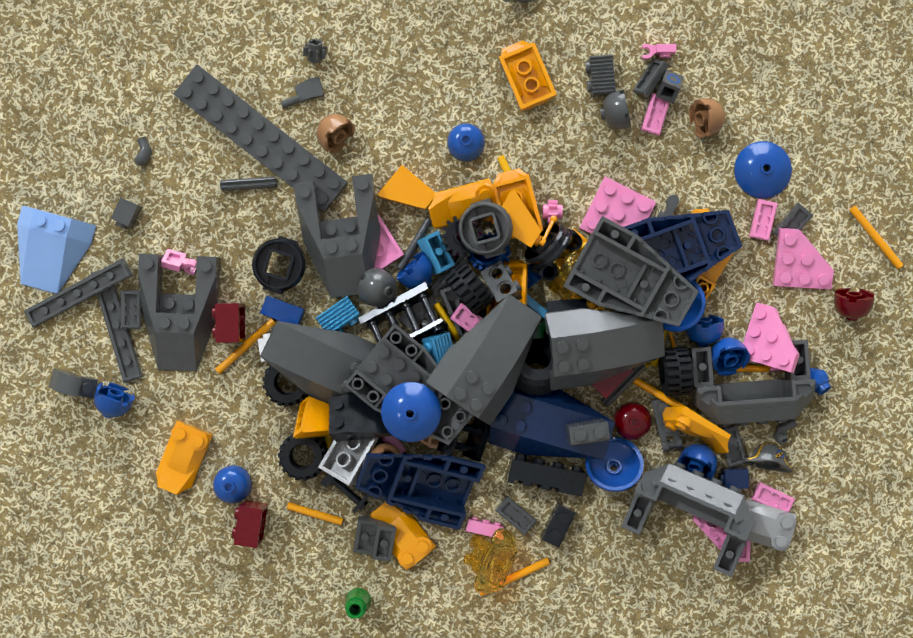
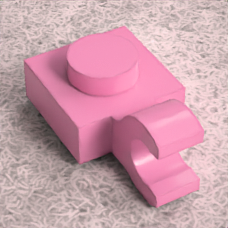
[641,44,676,60]
[161,249,197,275]

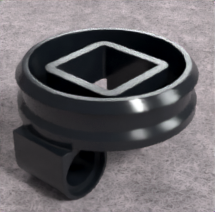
[525,223,582,281]
[252,236,306,295]

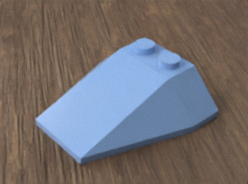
[17,205,96,293]

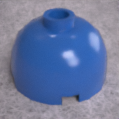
[447,123,485,162]
[396,251,434,289]
[685,314,724,347]
[711,337,750,376]
[94,382,135,418]
[677,444,718,480]
[213,465,252,504]

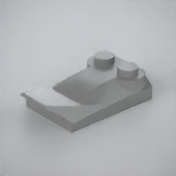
[318,437,379,487]
[746,499,797,552]

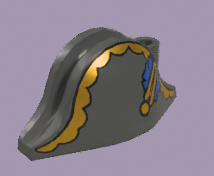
[743,442,793,473]

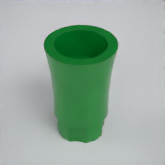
[345,588,371,619]

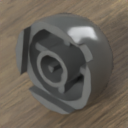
[600,89,631,129]
[358,268,397,307]

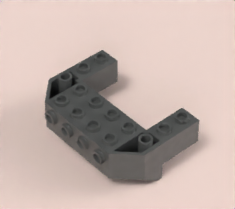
[687,339,816,427]
[621,461,755,577]

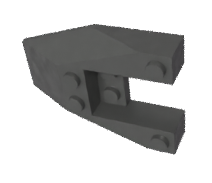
[294,174,381,298]
[138,254,221,371]

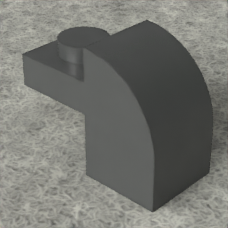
[48,369,98,399]

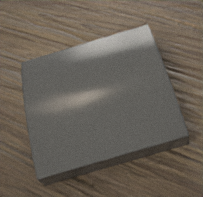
[353,516,396,562]

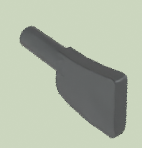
[281,77,324,109]

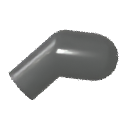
[134,137,152,166]
[774,419,797,444]

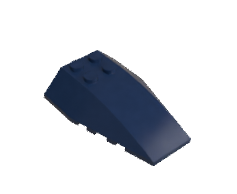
[624,210,742,282]
[489,386,615,460]
[355,453,486,530]

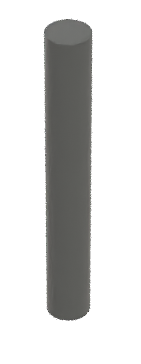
[397,218,432,270]

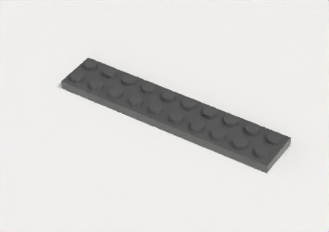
[174,64,348,212]

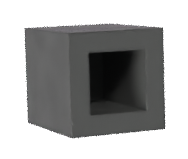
[655,69,684,104]
[111,198,142,229]

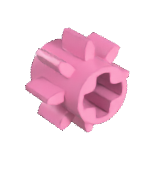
[542,200,563,224]

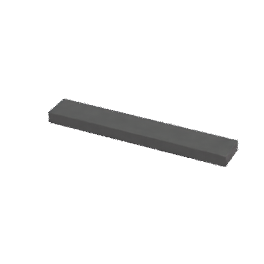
[24,258,133,328]
[91,270,143,383]

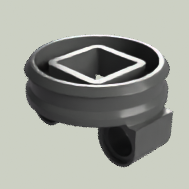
[459,198,513,259]

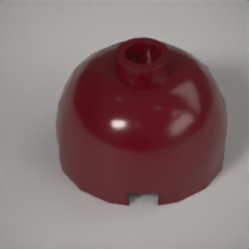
[834,288,874,321]
[613,402,652,440]

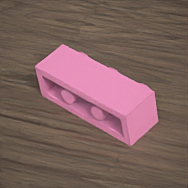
[466,516,504,539]

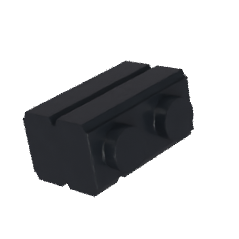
[541,502,576,548]

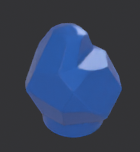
[810,368,831,396]

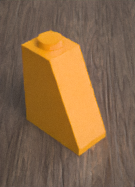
[377,165,436,211]
[491,189,543,248]
[293,396,330,439]

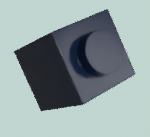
[718,467,749,489]

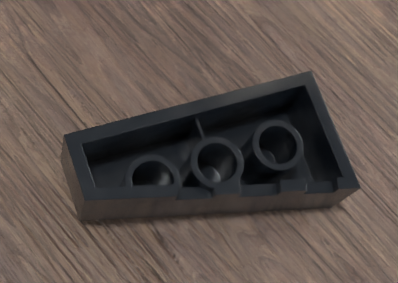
[506,453,587,496]

